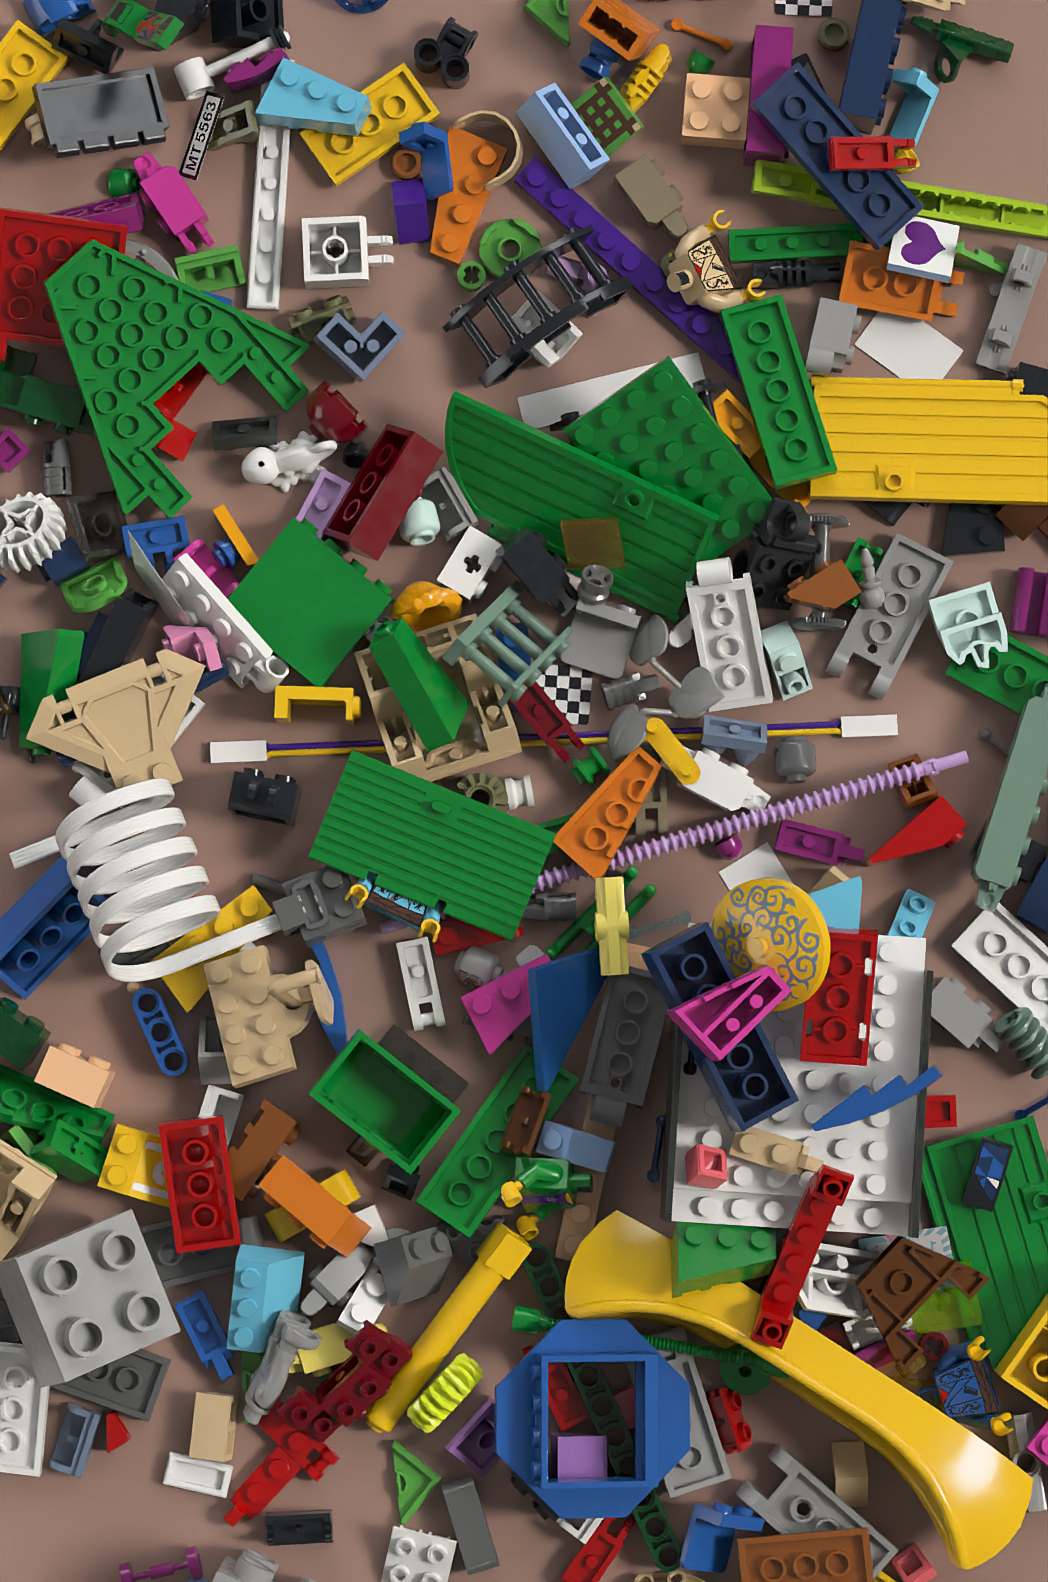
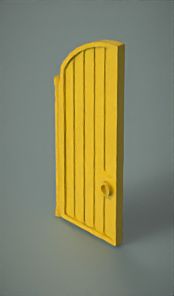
[810,375,1048,505]

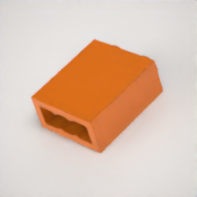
[578,0,661,61]

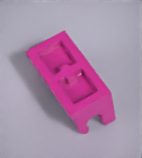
[173,539,241,599]

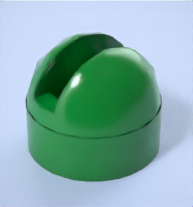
[687,49,715,74]

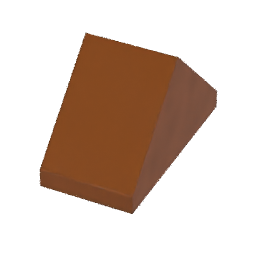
[887,753,939,811]

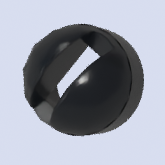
[342,441,369,468]

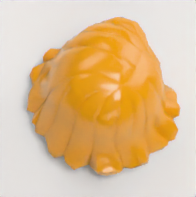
[390,581,462,633]

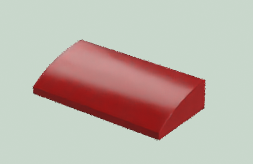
[158,1115,241,1254]

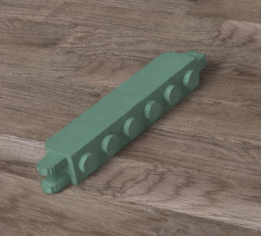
[970,683,1048,912]

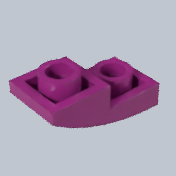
[223,47,289,92]

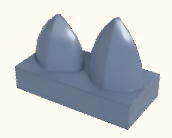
[701,715,767,767]

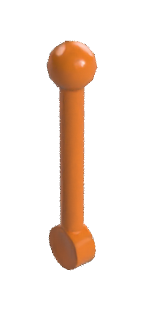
[671,18,733,51]

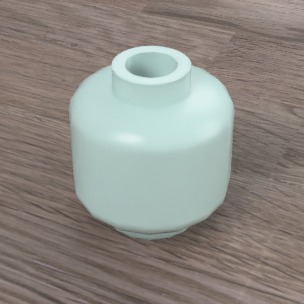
[398,497,440,546]

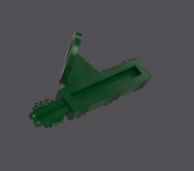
[911,16,1014,83]

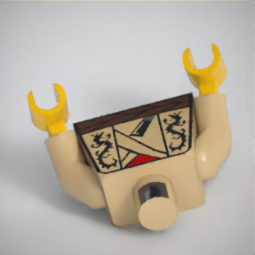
[667,210,766,313]

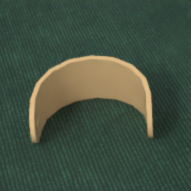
[452,110,524,190]

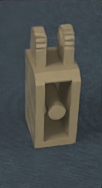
[614,154,688,242]

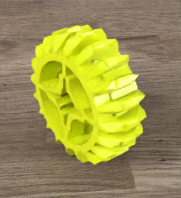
[407,1353,483,1433]

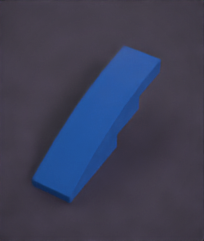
[311,942,348,1055]
[811,1065,944,1131]

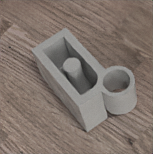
[805,297,862,377]

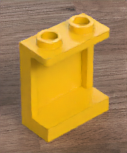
[274,685,362,726]

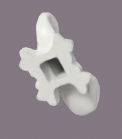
[241,431,337,493]

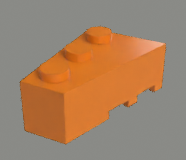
[258,1155,372,1258]

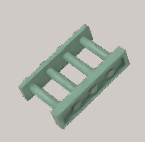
[442,580,573,707]

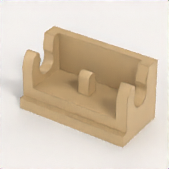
[189,1391,239,1462]

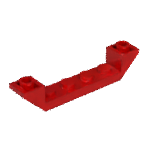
[750,1164,854,1350]

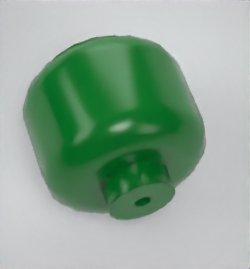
[106,168,141,198]

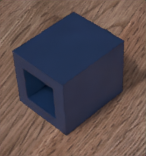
[37,536,90,586]

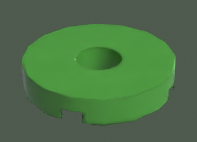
[479,218,542,279]

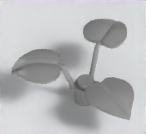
[608,614,725,761]

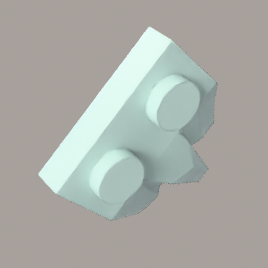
[927,582,1008,668]

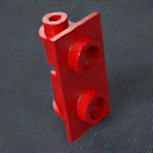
[706,1386,752,1455]

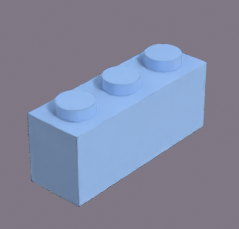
[516,83,610,189]

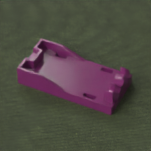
[48,192,145,233]

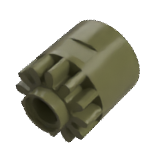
[454,772,508,813]

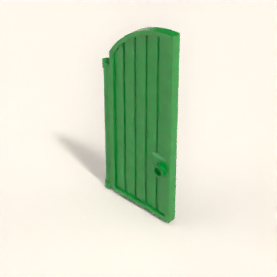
[445,391,720,625]
[921,1115,1048,1370]

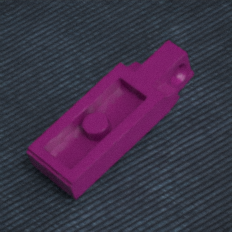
[773,819,865,866]

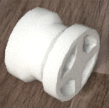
[504,775,535,810]

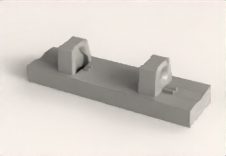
[975,243,1048,375]

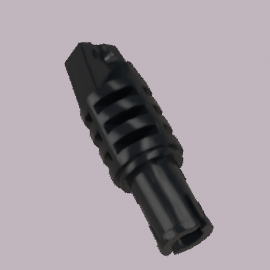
[752,259,841,289]

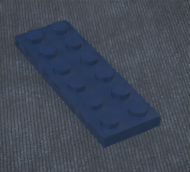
[749,62,924,251]

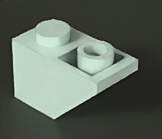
[761,620,813,701]

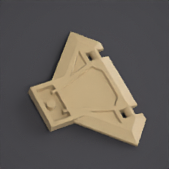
[26,648,206,789]

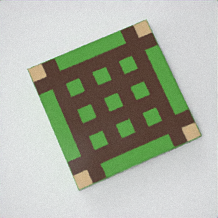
[571,77,645,157]

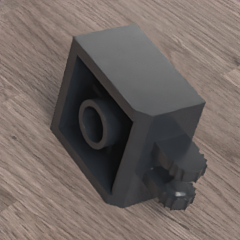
[227,767,302,827]

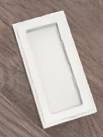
[163,1451,234,1498]

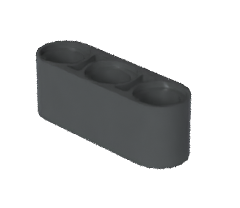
[441,1475,500,1575]

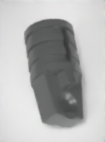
[600,672,661,711]
[522,892,576,922]

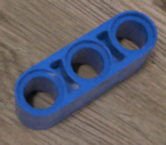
[132,988,190,1076]

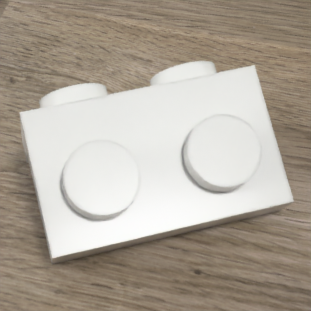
[511,289,583,368]

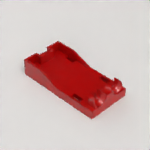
[800,926,878,1066]

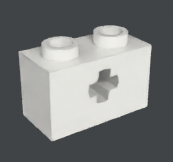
[437,526,502,603]

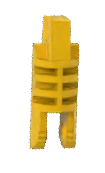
[619,43,672,113]

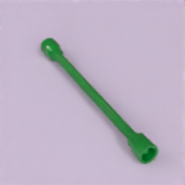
[511,1305,789,1379]

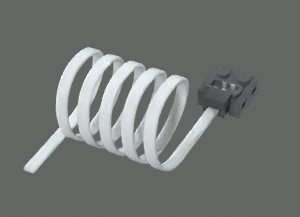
[9,778,367,982]

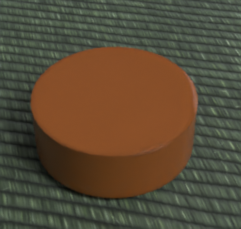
[391,147,422,180]

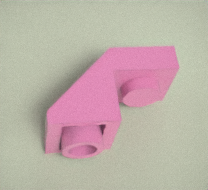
[161,625,222,672]

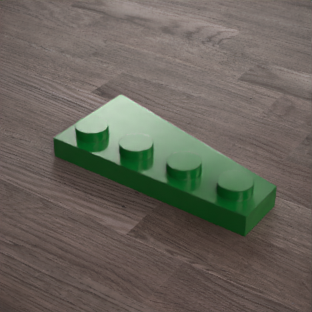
[0,1064,115,1144]

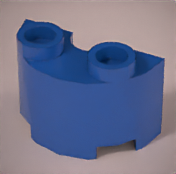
[23,0,96,37]

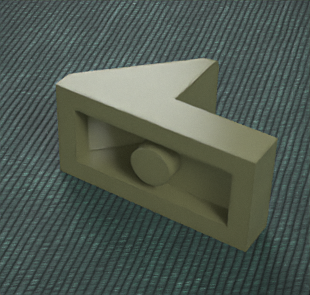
[207,100,258,151]

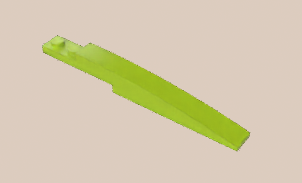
[751,159,1048,239]

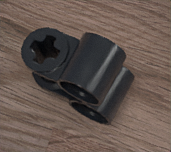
[414,17,479,89]

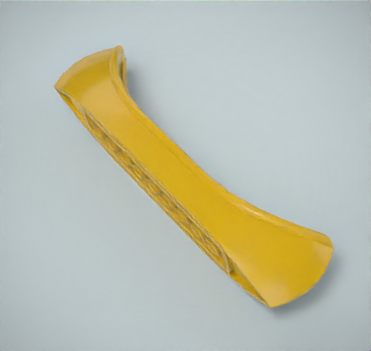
[564,1210,1033,1570]

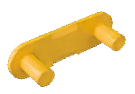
[645,717,701,785]

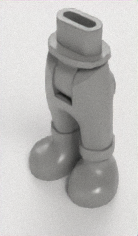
[242,1310,322,1425]

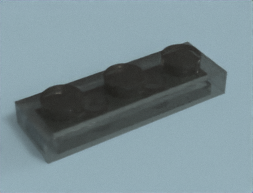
[378,1024,470,1104]

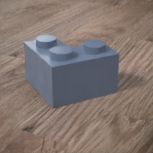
[312,312,406,383]

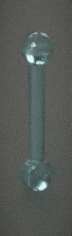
[629,911,692,939]

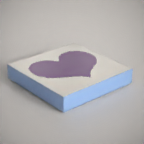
[886,216,960,283]

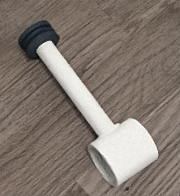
[174,25,291,100]

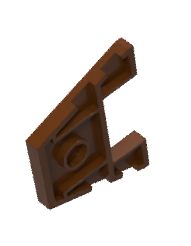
[855,1236,990,1372]

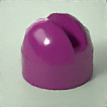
[714,833,743,860]

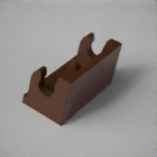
[499,1086,552,1158]

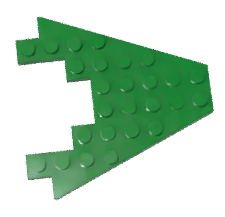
[43,239,310,519]

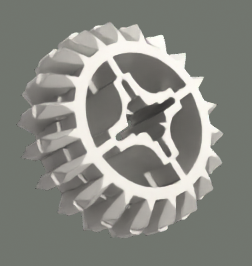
[0,492,67,573]

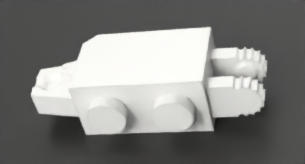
[660,746,771,812]

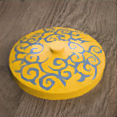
[710,877,830,1012]

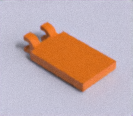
[838,240,965,322]

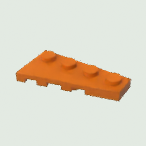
[430,125,508,267]

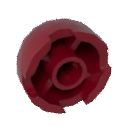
[306,380,369,444]

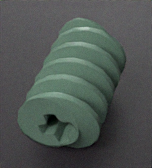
[994,1007,1048,1079]

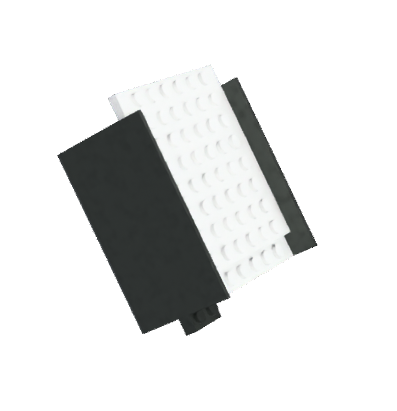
[660,923,934,1257]

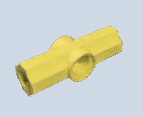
[594,877,629,976]

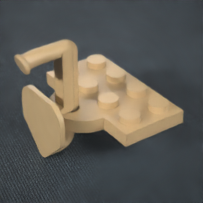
[203,945,334,1088]

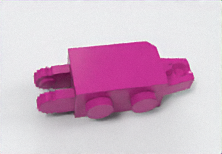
[133,152,214,255]

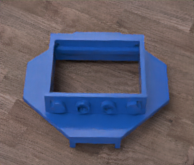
[494,1319,690,1519]

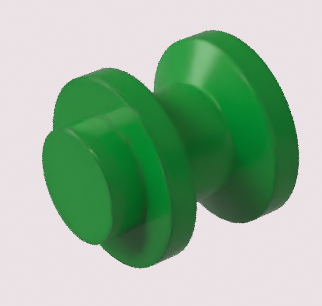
[570,746,611,787]

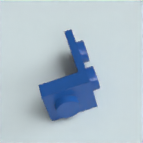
[399,122,454,200]

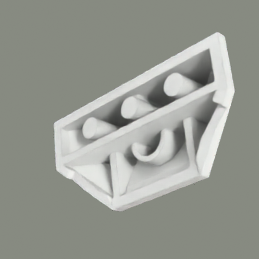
[782,1238,881,1319]

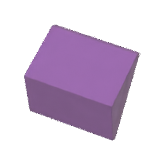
[445,1396,500,1478]
[551,1432,607,1478]

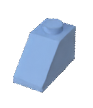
[536,1120,617,1173]

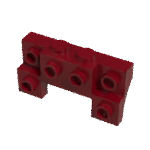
[276,1319,413,1442]

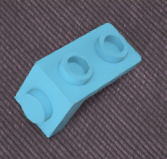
[889,67,939,146]
[886,889,936,938]

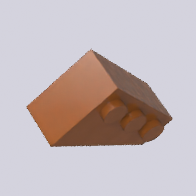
[228,1099,301,1201]

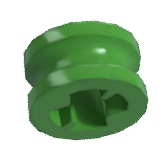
[457,261,486,292]

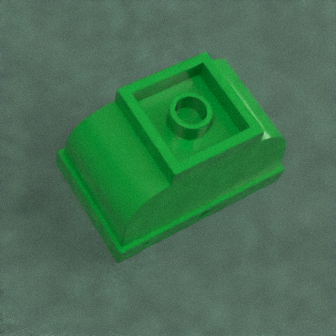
[308,1029,462,1175]

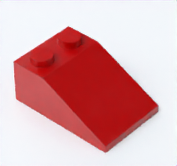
[863,795,967,867]

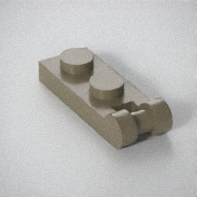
[635,744,668,835]

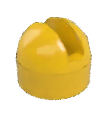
[894,149,920,173]

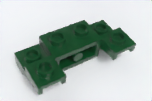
[0,345,96,437]

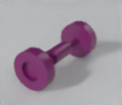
[119,1546,203,1582]

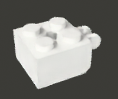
[302,216,394,289]

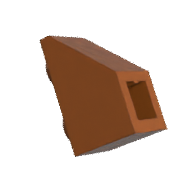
[782,559,862,612]

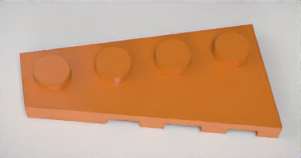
[553,746,662,880]

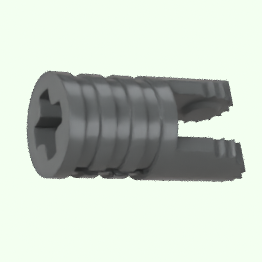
[42,437,72,498]

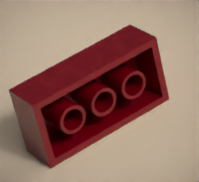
[322,424,443,561]

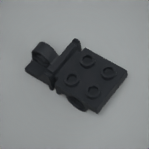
[732,497,823,611]

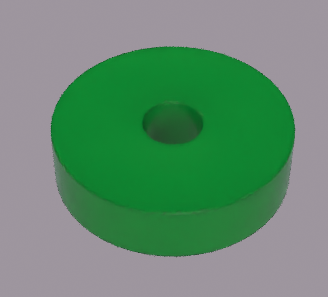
[720,1343,771,1395]

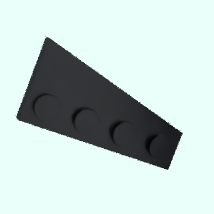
[941,503,1005,557]

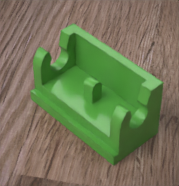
[175,244,246,293]

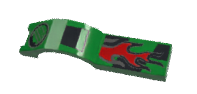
[102,0,184,50]

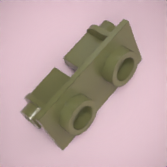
[288,295,356,343]

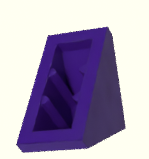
[391,178,430,245]

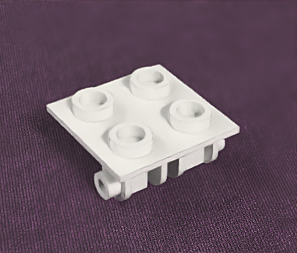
[381,1525,457,1582]

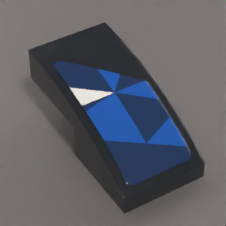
[961,1136,1013,1212]

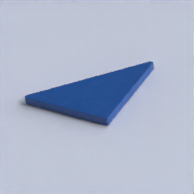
[527,946,608,1092]

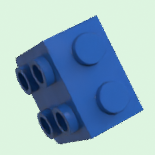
[680,1501,765,1573]

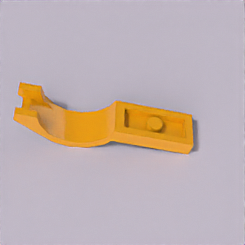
[713,389,813,512]
[212,504,260,569]

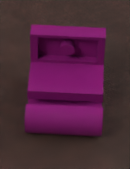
[1009,567,1048,639]

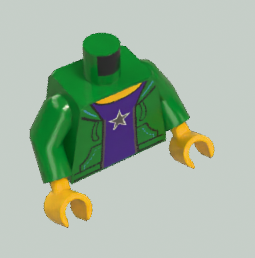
[501,1157,593,1241]

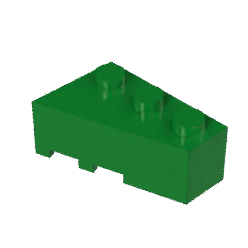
[671,1222,776,1298]

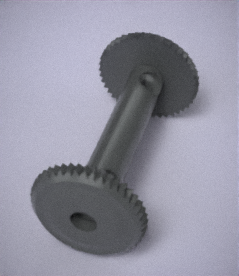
[790,513,850,632]

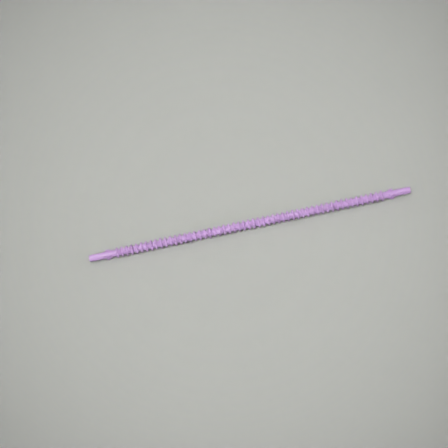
[379,750,969,934]

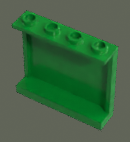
[228,518,395,687]

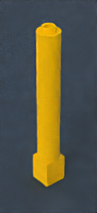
[365,1221,532,1433]

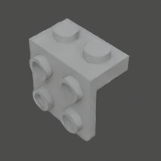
[561,598,641,680]

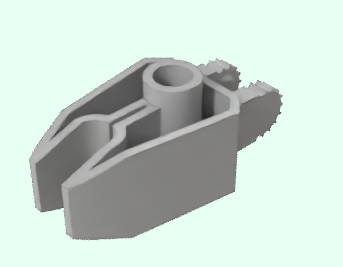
[299,1242,373,1318]

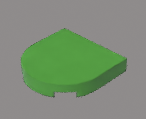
[59,556,128,613]

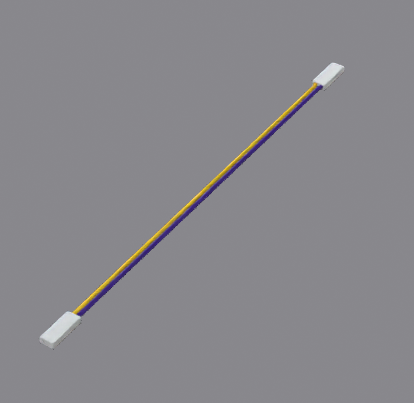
[210,714,898,764]

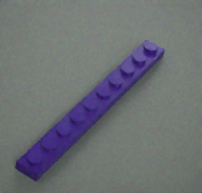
[514,156,742,385]

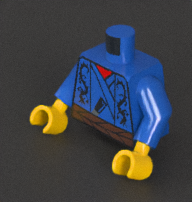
[919,1336,1013,1436]

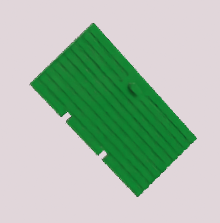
[308,750,556,941]

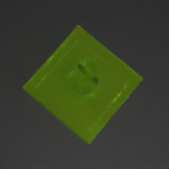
[914,1259,983,1335]

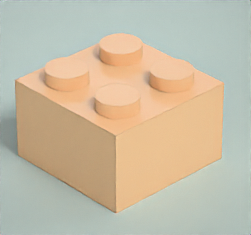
[681,73,751,149]
[34,1042,116,1108]

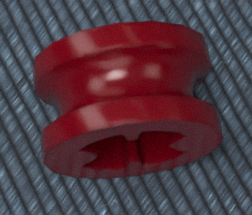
[918,1330,949,1361]

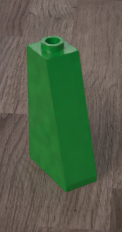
[369,618,469,752]
[19,629,84,756]

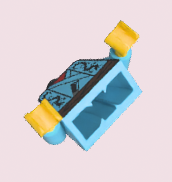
[345,871,442,942]

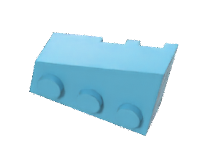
[255,58,372,136]

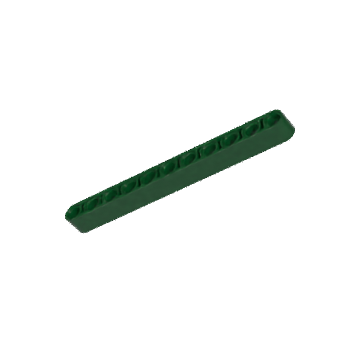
[523,1241,682,1572]

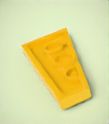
[150,885,273,1014]

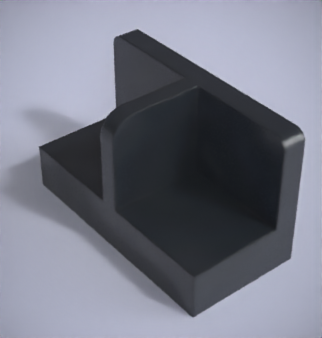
[51,18,124,74]

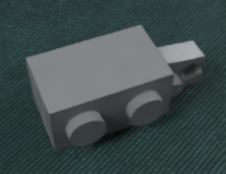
[931,976,1005,1053]

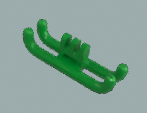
[544,866,657,961]

